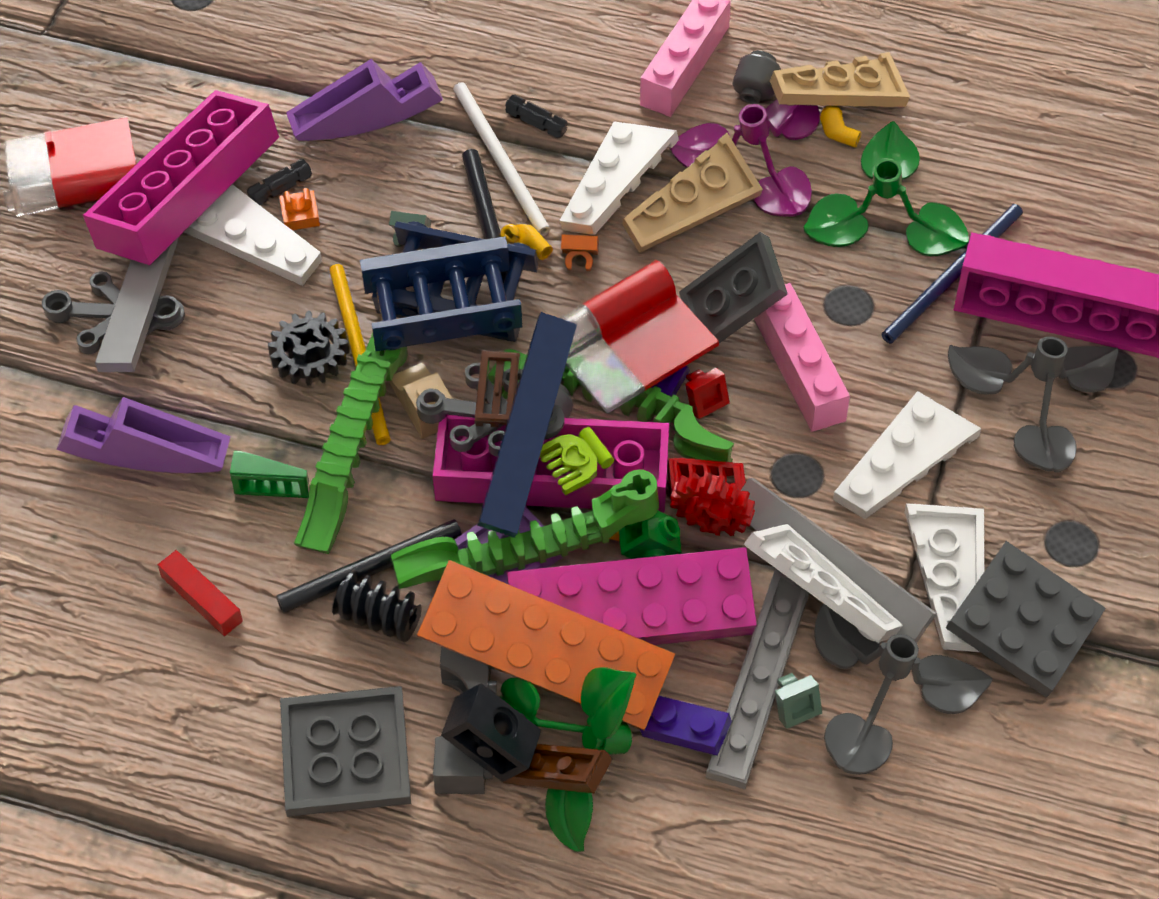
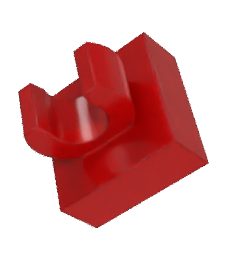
[685,367,730,419]

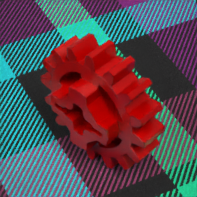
[670,472,755,536]

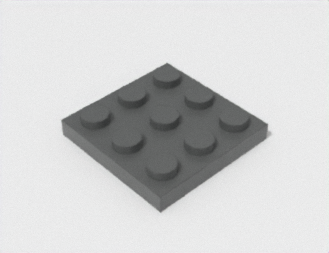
[946,541,1106,698]
[280,686,412,817]

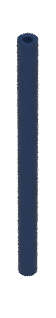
[882,204,1023,344]

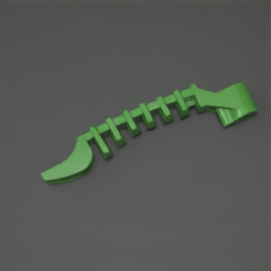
[294,332,408,554]
[488,349,734,462]
[391,469,659,589]

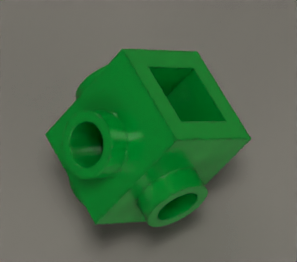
[619,510,682,559]

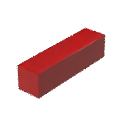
[157,550,243,637]

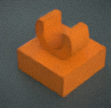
[279,188,320,230]
[561,234,599,271]

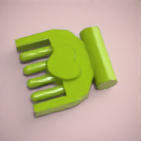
[539,427,614,496]

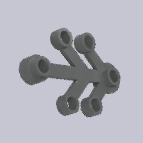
[42,271,185,355]
[416,363,565,457]

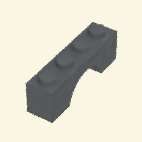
[433,647,497,794]

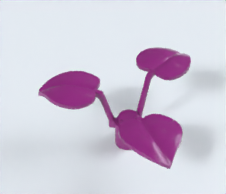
[669,100,820,217]

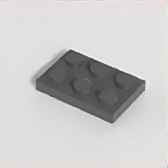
[679,232,788,343]

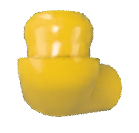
[820,105,862,148]
[500,224,553,260]

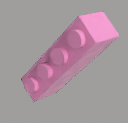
[640,0,731,117]
[754,283,850,432]

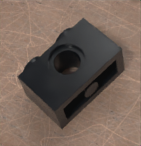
[441,683,542,782]

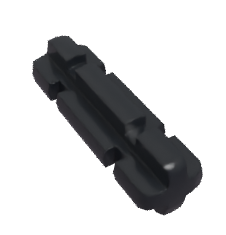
[505,94,568,138]
[247,159,312,205]

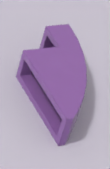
[286,59,443,141]
[56,397,230,473]

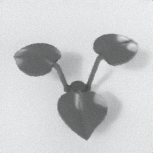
[948,336,1118,472]
[814,603,992,775]

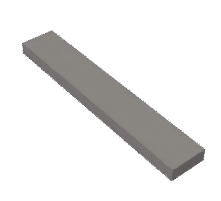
[95,237,179,372]
[741,478,937,643]
[706,569,810,789]

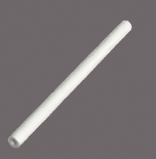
[453,82,551,236]

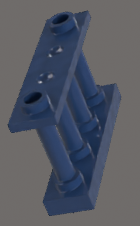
[372,221,538,342]
[360,236,523,352]

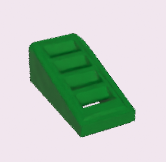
[230,450,310,498]

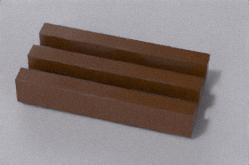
[474,351,520,427]

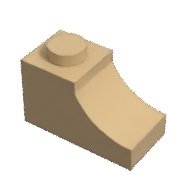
[390,362,453,439]

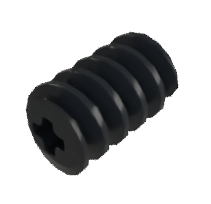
[332,570,422,643]

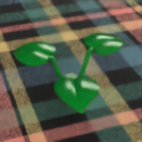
[803,121,969,256]
[499,667,636,852]

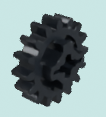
[268,311,350,386]

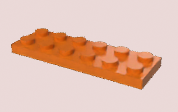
[417,560,675,731]

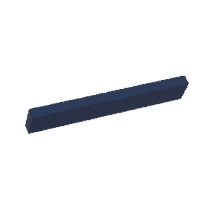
[477,312,577,538]

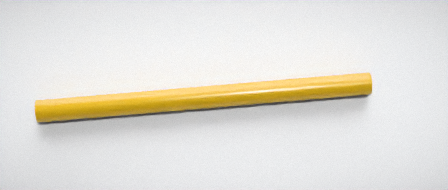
[329,264,391,445]

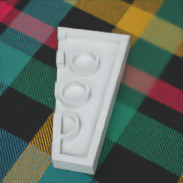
[559,122,679,235]
[184,184,322,286]
[833,391,981,519]
[904,503,984,652]
[744,524,903,643]

